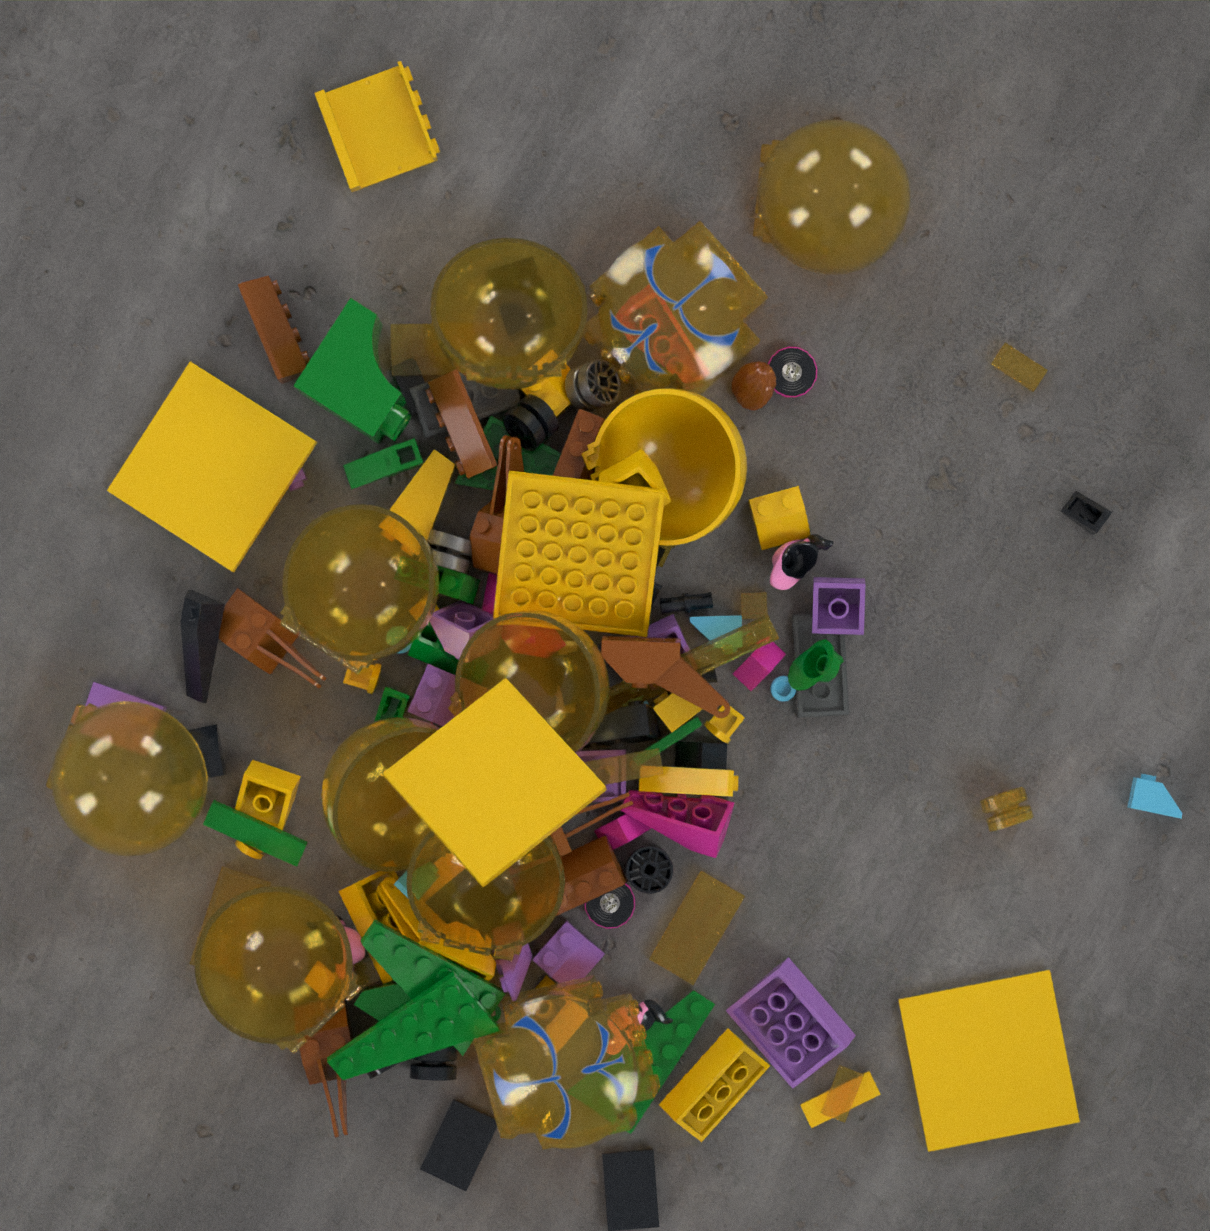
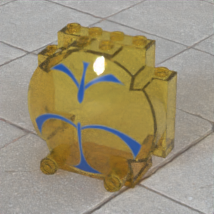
[583,221,769,395]
[473,975,660,1150]

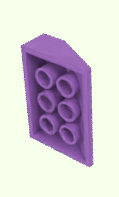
[726,957,856,1089]

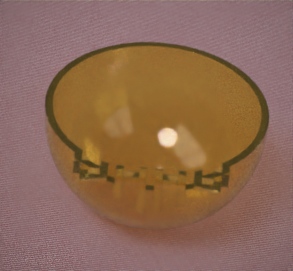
[753,119,911,275]
[430,238,588,390]
[280,504,439,674]
[448,610,610,753]
[46,701,207,856]
[321,717,451,872]
[406,826,565,961]
[195,885,363,1054]

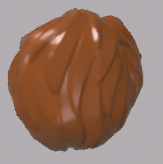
[732,361,776,410]

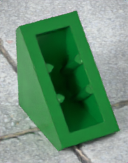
[373,687,411,733]

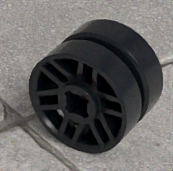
[503,394,559,451]
[626,845,673,894]
[410,1046,458,1081]

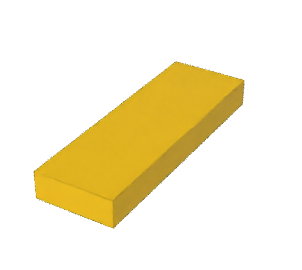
[800,1071,881,1128]

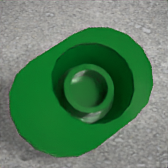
[788,639,844,691]

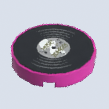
[768,347,817,398]
[585,884,635,929]

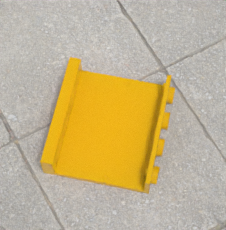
[314,61,440,192]

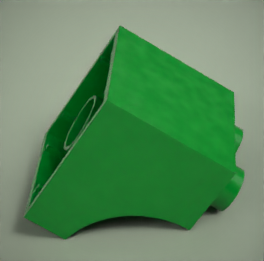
[294,298,412,444]

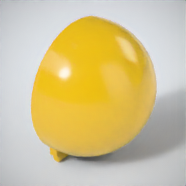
[581,388,747,546]

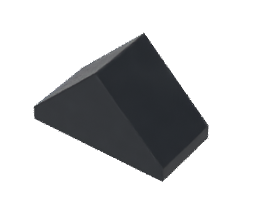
[1061,491,1112,535]
[675,741,727,769]

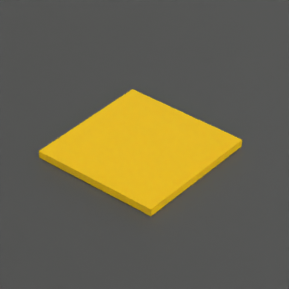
[107,361,318,572]
[493,471,666,637]
[383,678,607,887]
[898,970,1080,1152]

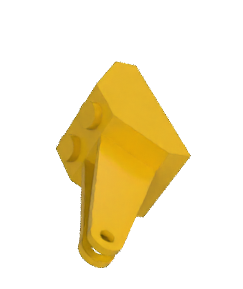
[377,877,496,981]

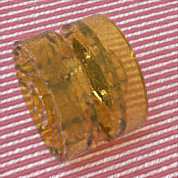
[979,786,1034,832]

